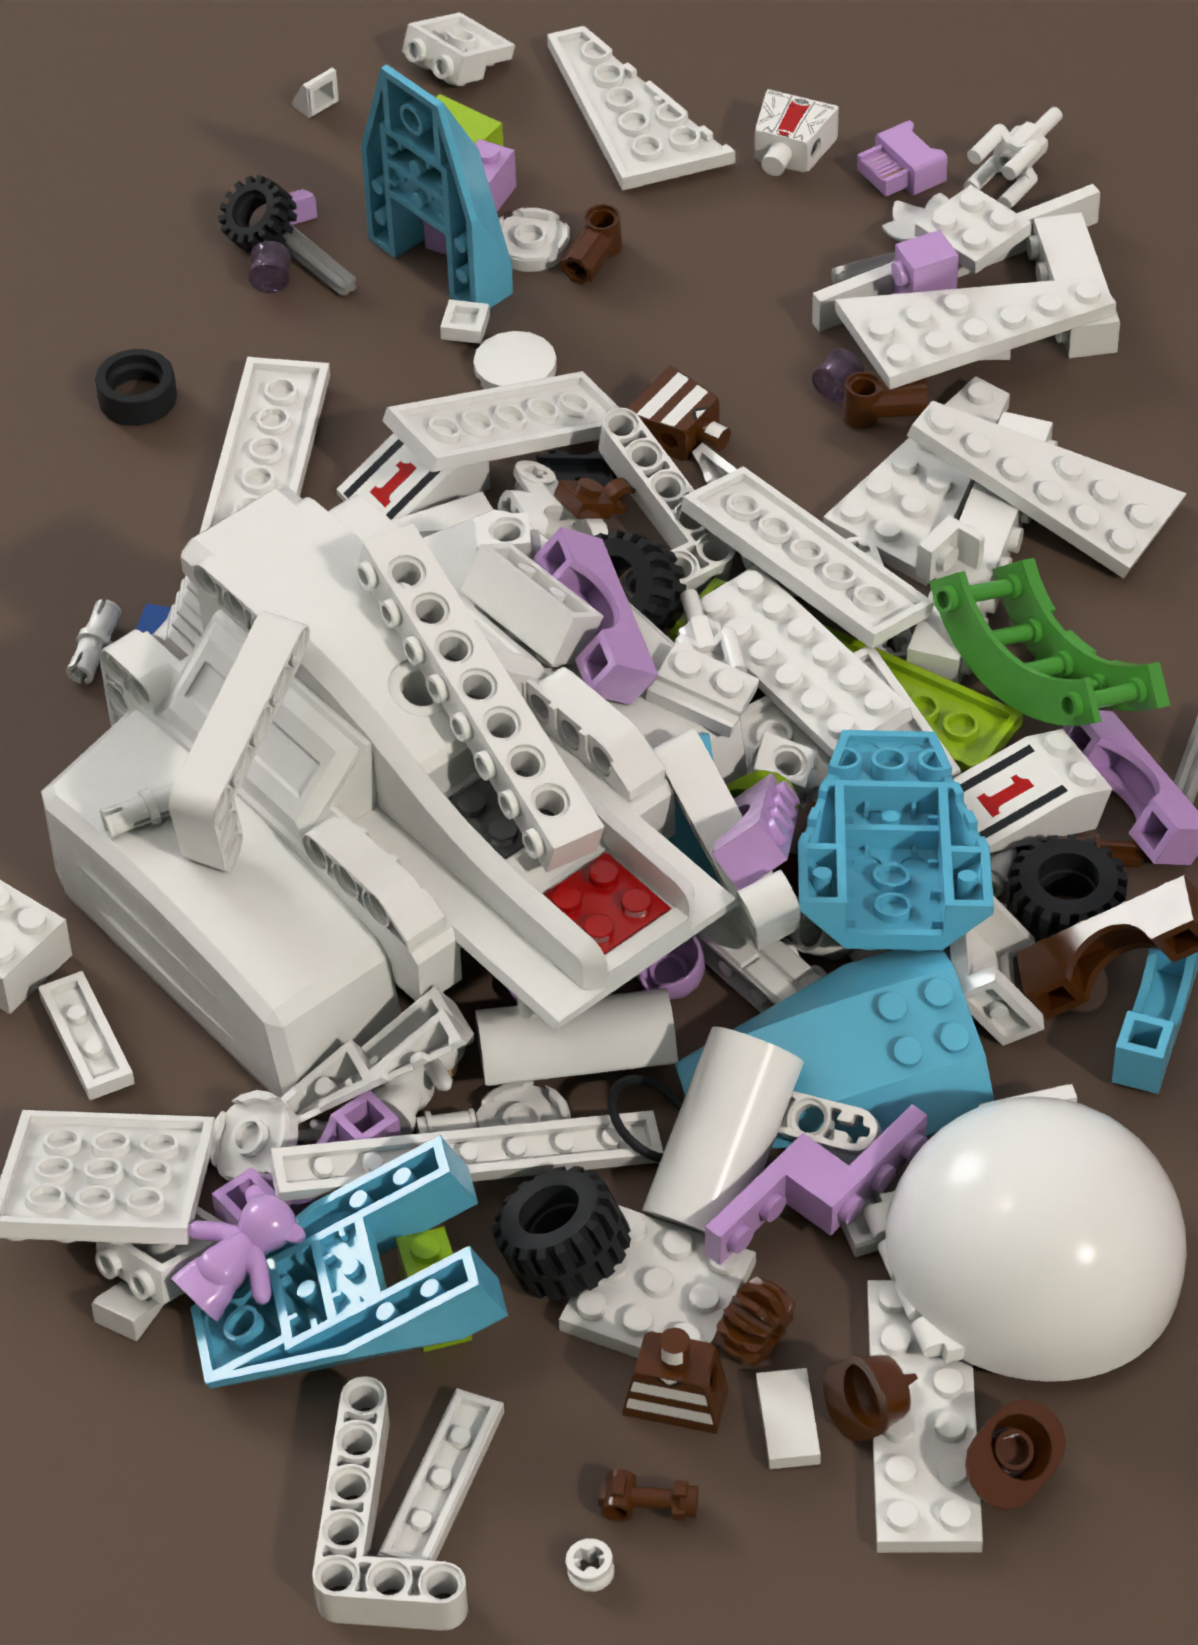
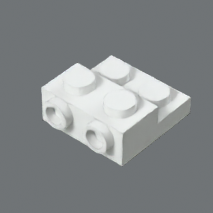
[402,12,515,86]
[95,1207,223,1305]

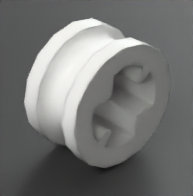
[566,1539,615,1592]

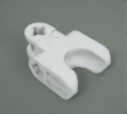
[498,460,608,539]

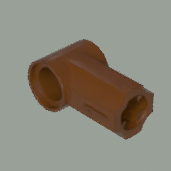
[560,204,622,285]
[842,372,928,428]

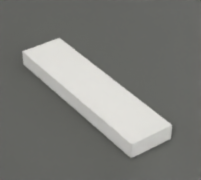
[377,1388,504,1561]

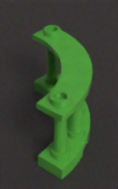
[929,558,1171,726]

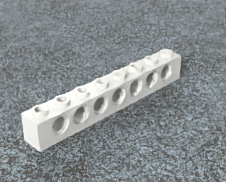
[356,523,605,873]

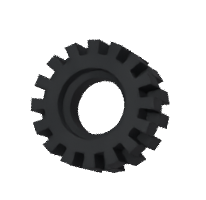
[218,175,297,255]

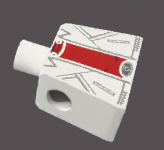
[755,89,839,176]

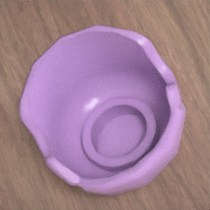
[636,936,705,1000]

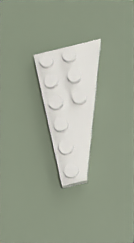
[547,26,735,190]
[835,277,1116,390]

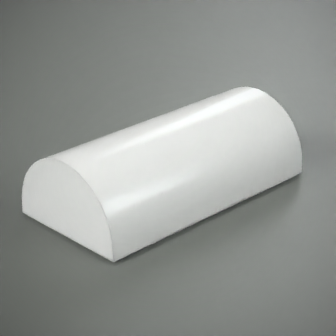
[475,988,678,1086]
[642,1026,804,1234]

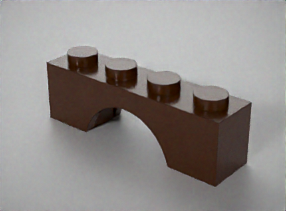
[1016,875,1198,1020]

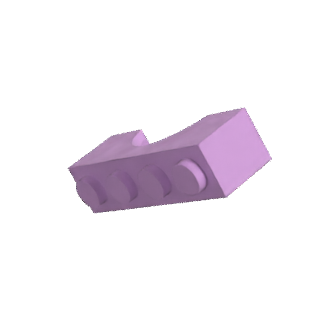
[534,527,659,705]
[1063,710,1198,865]
[712,773,800,890]
[212,1090,401,1225]

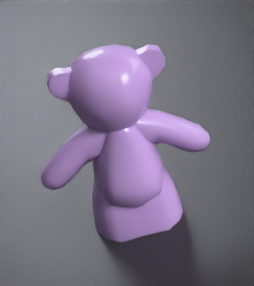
[171,1185,306,1322]

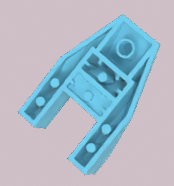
[361,64,513,308]
[191,1135,508,1389]

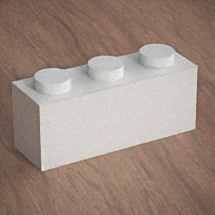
[460,543,604,667]

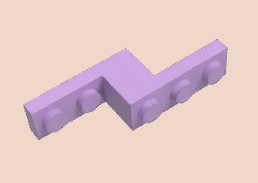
[705,1104,928,1265]

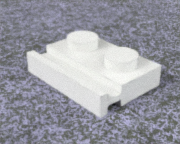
[645,641,759,738]

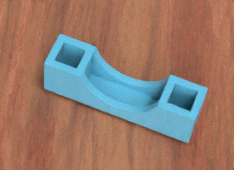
[1112,948,1198,1094]

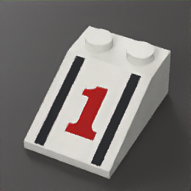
[337,433,490,520]
[953,729,1112,853]

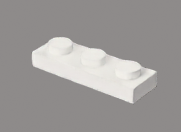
[38,971,135,1100]

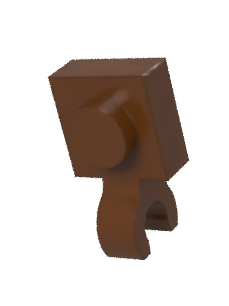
[554,478,636,519]

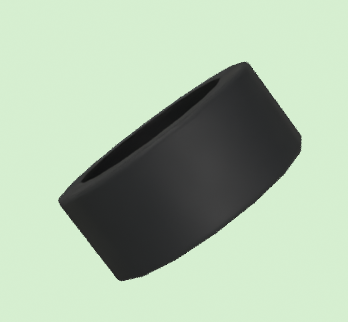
[95,349,177,426]

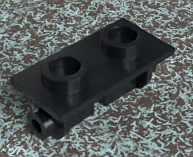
[537,450,618,487]

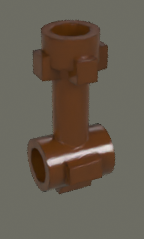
[598,1469,698,1522]

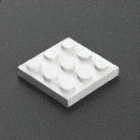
[559,1205,756,1358]

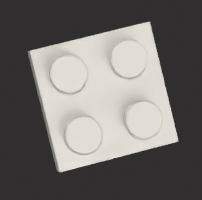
[915,185,1031,274]

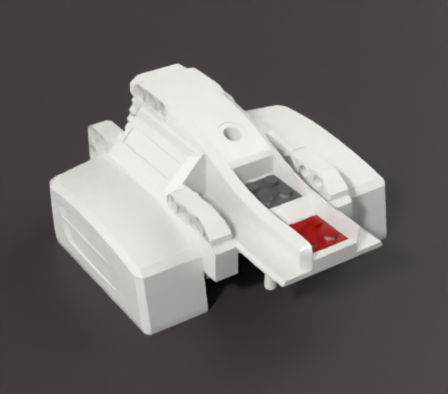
[41,489,748,1098]

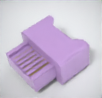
[857,120,948,197]

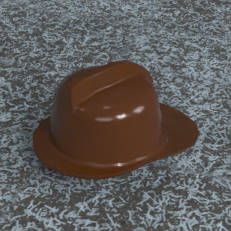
[823,1354,918,1442]
[965,1399,1066,1510]

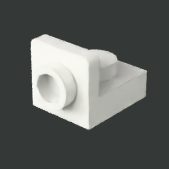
[915,515,985,583]

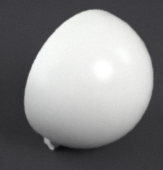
[863,1096,1187,1382]

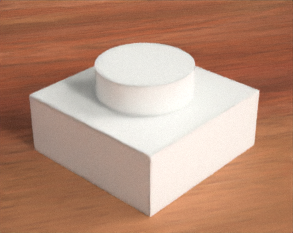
[440,299,490,344]

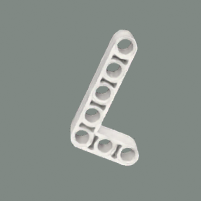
[599,407,735,603]
[169,611,310,872]
[652,727,801,950]
[313,1376,468,1631]

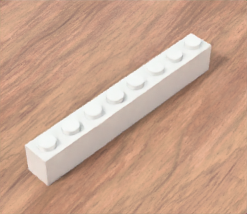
[907,411,1058,684]

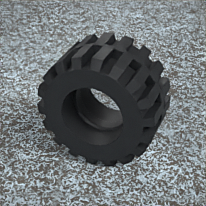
[594,530,686,633]
[1007,835,1128,943]
[493,1166,631,1300]

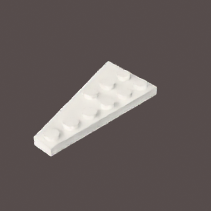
[823,376,1010,586]
[907,401,1187,579]

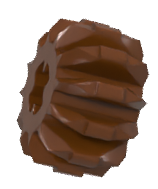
[715,1276,795,1367]

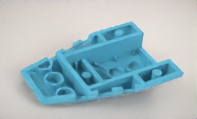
[798,730,994,951]
[675,950,995,1149]

